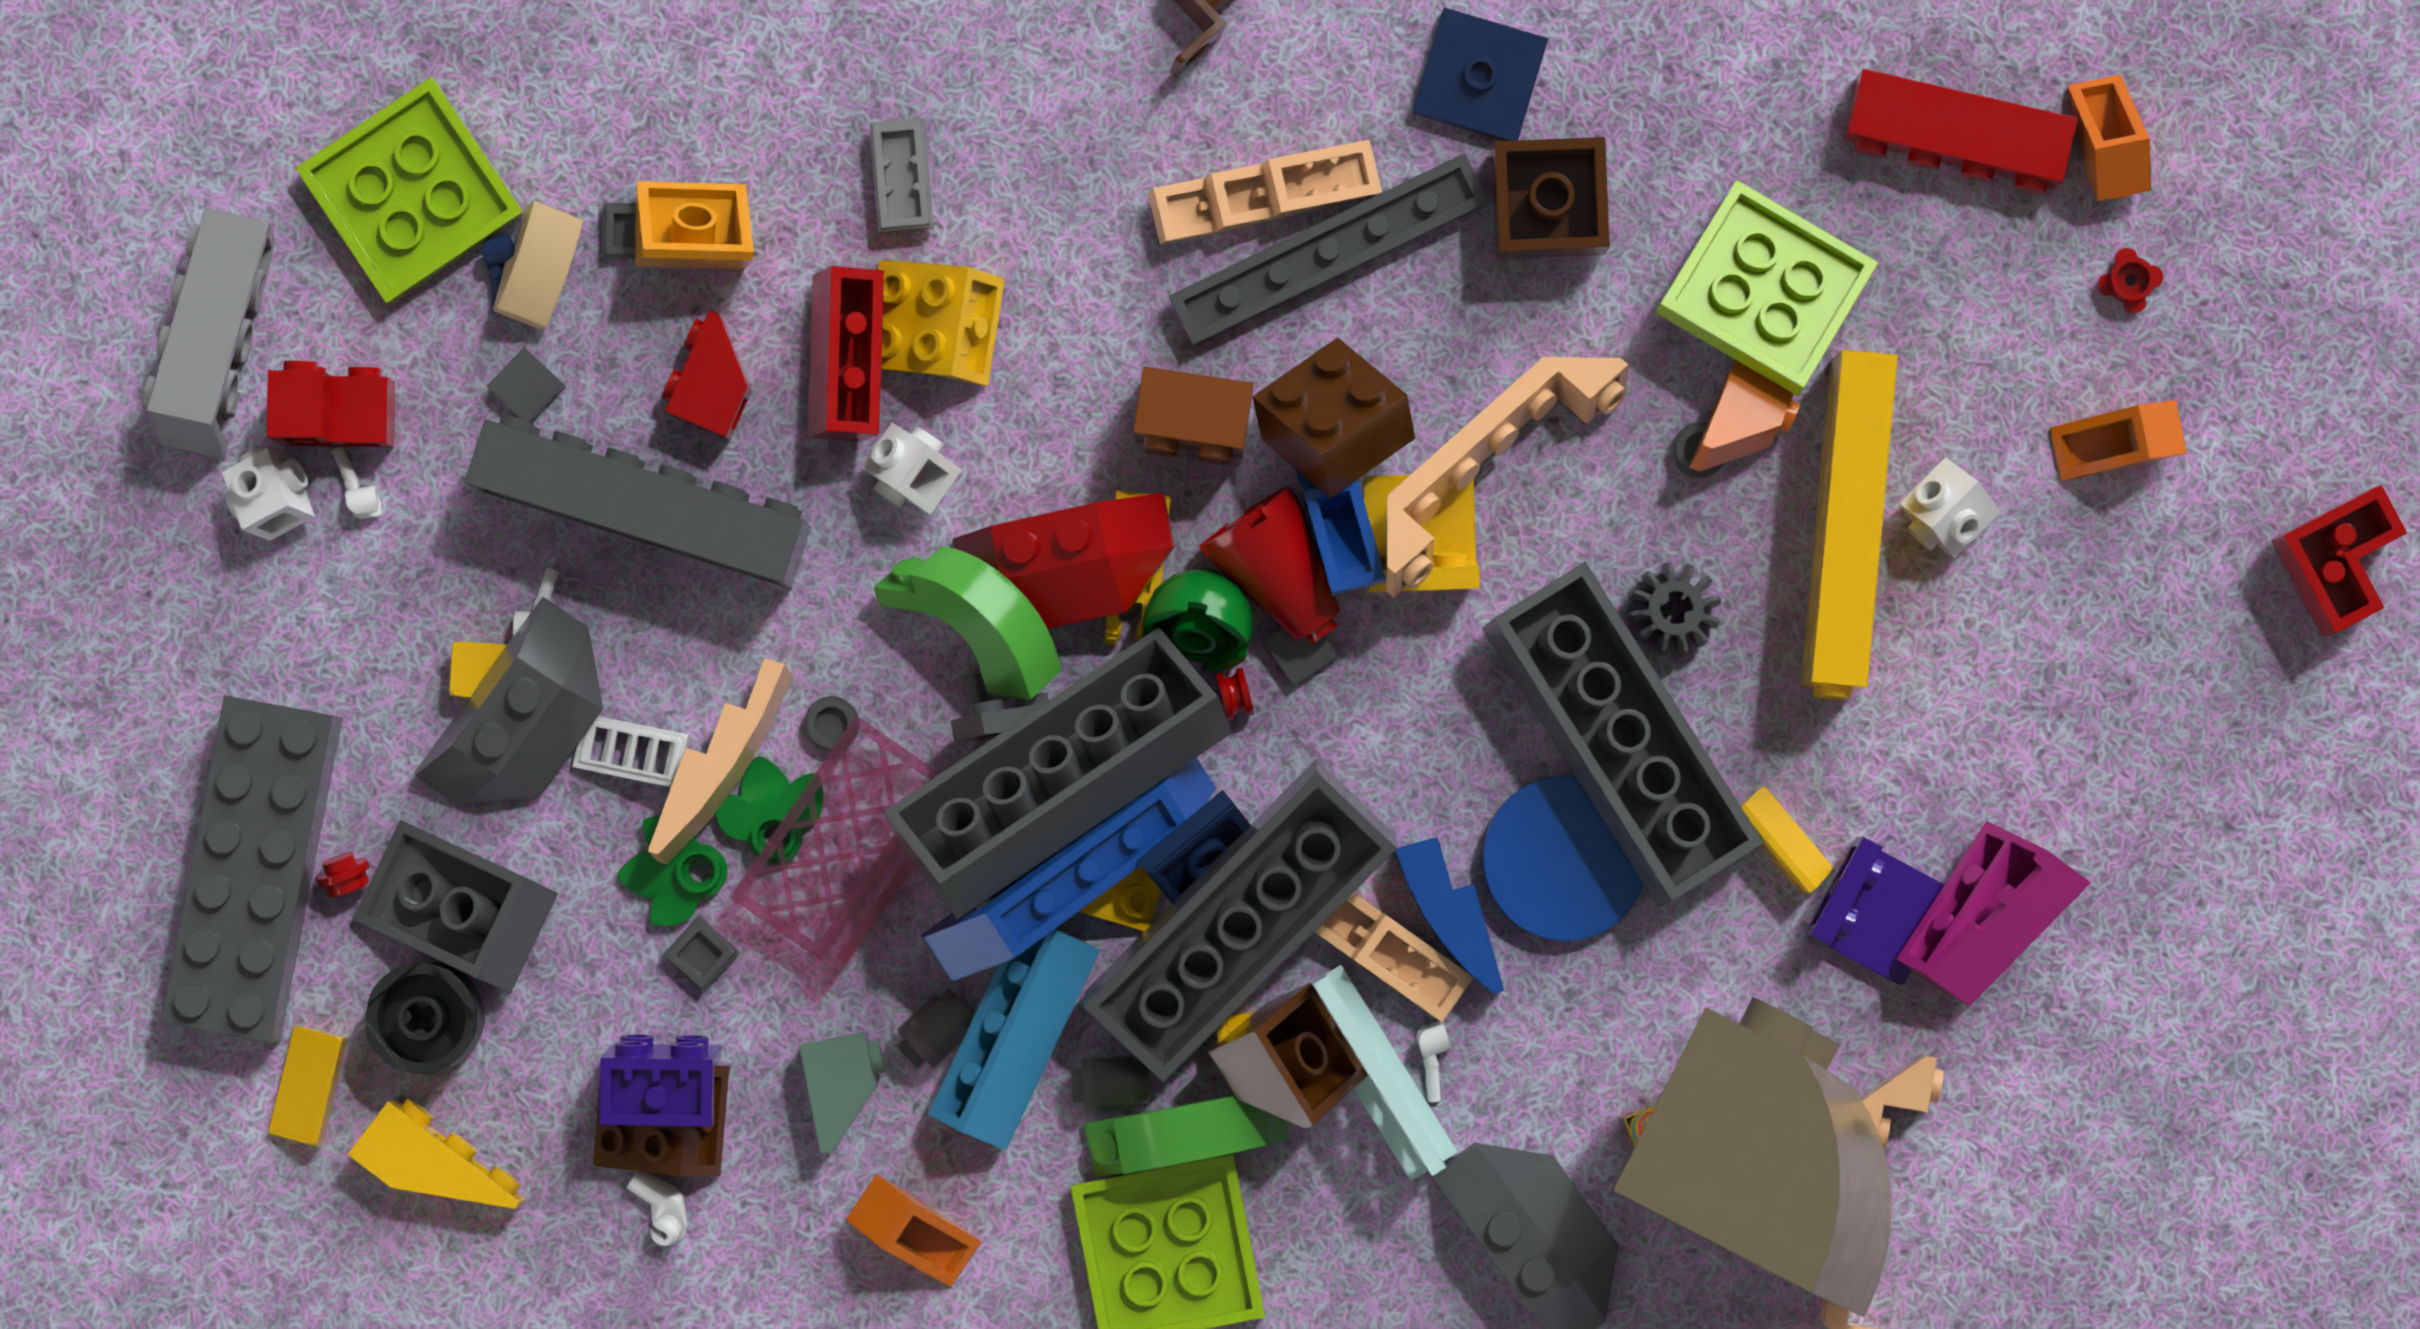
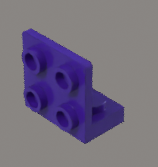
[1804,836,1945,985]
[600,1034,722,1127]

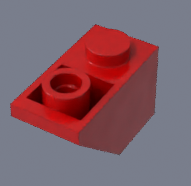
[662,310,752,441]

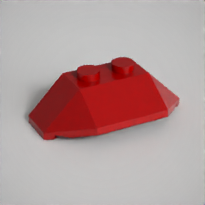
[952,493,1175,629]

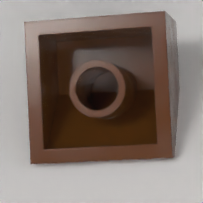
[1209,982,1368,1129]

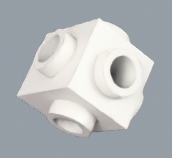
[861,423,962,515]
[222,448,315,541]
[1899,457,2001,559]

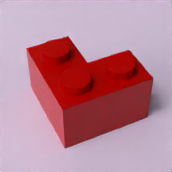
[267,360,395,447]
[2271,484,2407,637]

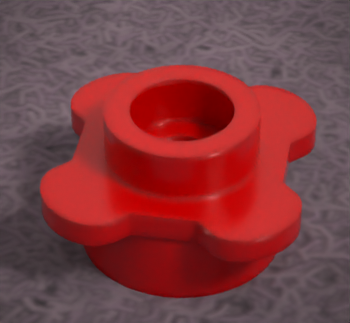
[2097,248,2163,313]

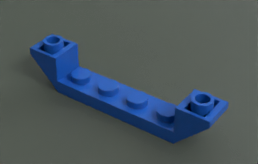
[921,757,1216,981]

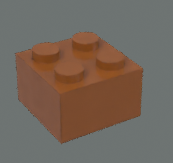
[1133,366,1253,465]

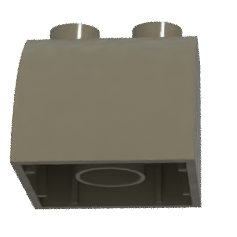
[1613,997,1892,1317]

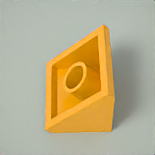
[635,181,754,269]

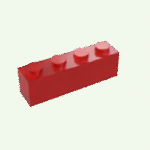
[1843,69,2078,194]

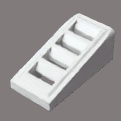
[573,716,692,787]

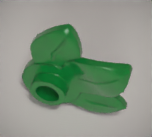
[716,756,824,865]
[617,816,728,926]

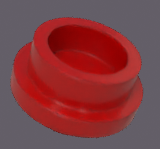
[315,852,370,898]

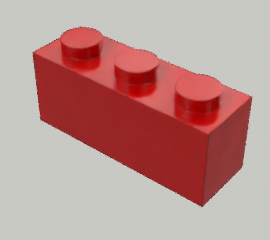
[807,266,884,442]

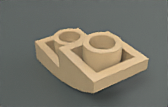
[493,200,584,330]

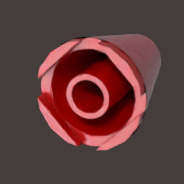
[1199,486,1341,644]

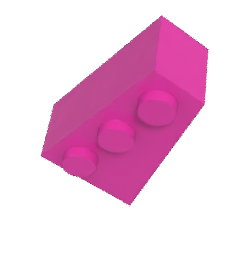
[1896,821,2091,1006]

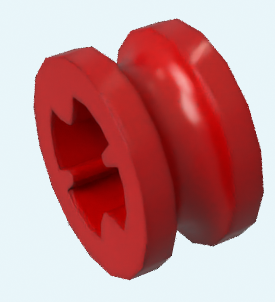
[1216,667,1254,721]

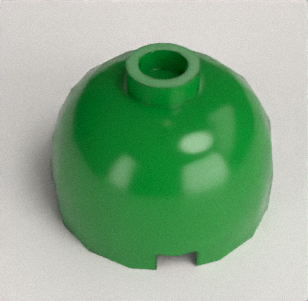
[1142,568,1253,672]

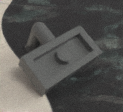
[950,673,1049,743]

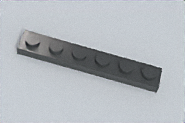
[1169,153,1489,347]

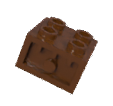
[593,1065,730,1176]

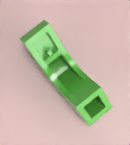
[873,546,1062,700]
[1084,1093,1290,1177]

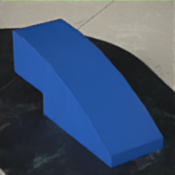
[1295,469,1386,596]
[1394,837,1504,994]

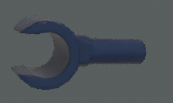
[482,234,515,313]

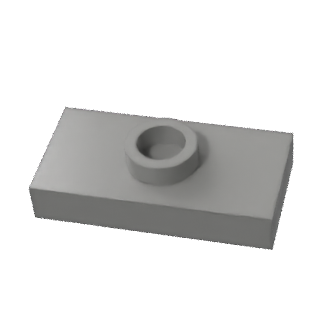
[869,118,934,234]

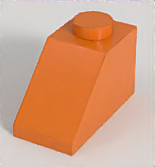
[2067,74,2151,201]
[1689,360,1800,472]
[2050,400,2188,481]
[846,1173,982,1287]

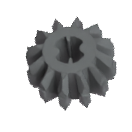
[1627,562,1721,656]

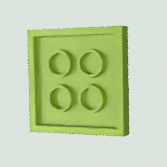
[295,76,524,306]
[1656,180,1879,397]
[1071,1153,1265,1329]

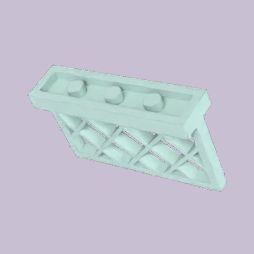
[1311,964,1458,1181]

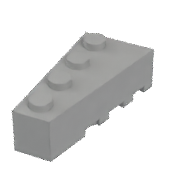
[142,208,275,459]

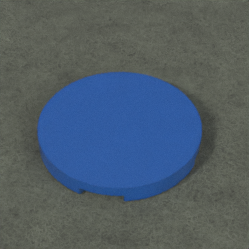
[1481,776,1644,941]

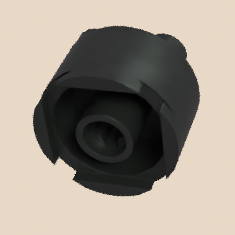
[365,962,485,1074]

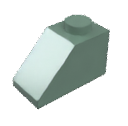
[799,1031,886,1154]

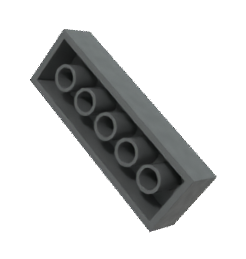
[464,414,811,589]
[1482,562,1764,908]
[883,627,1232,919]
[161,695,343,1043]
[1083,759,1397,1082]

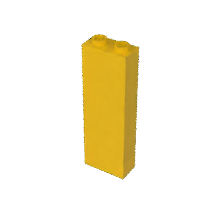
[1800,349,1898,701]

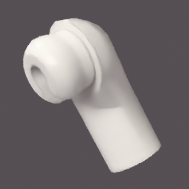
[626,1171,688,1246]

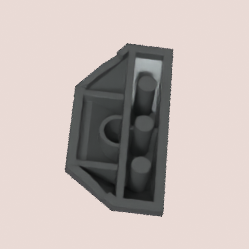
[414,597,603,805]
[1430,1142,1619,1329]

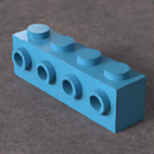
[928,928,1100,1150]

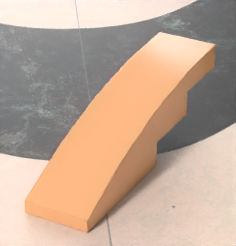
[1147,140,1382,245]
[648,658,793,865]
[1314,892,1474,1022]

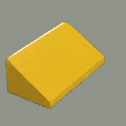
[1740,786,1833,894]
[268,1025,349,1147]

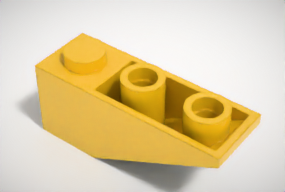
[348,1098,526,1209]

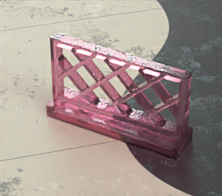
[729,715,940,973]

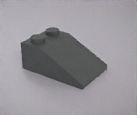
[353,820,558,993]

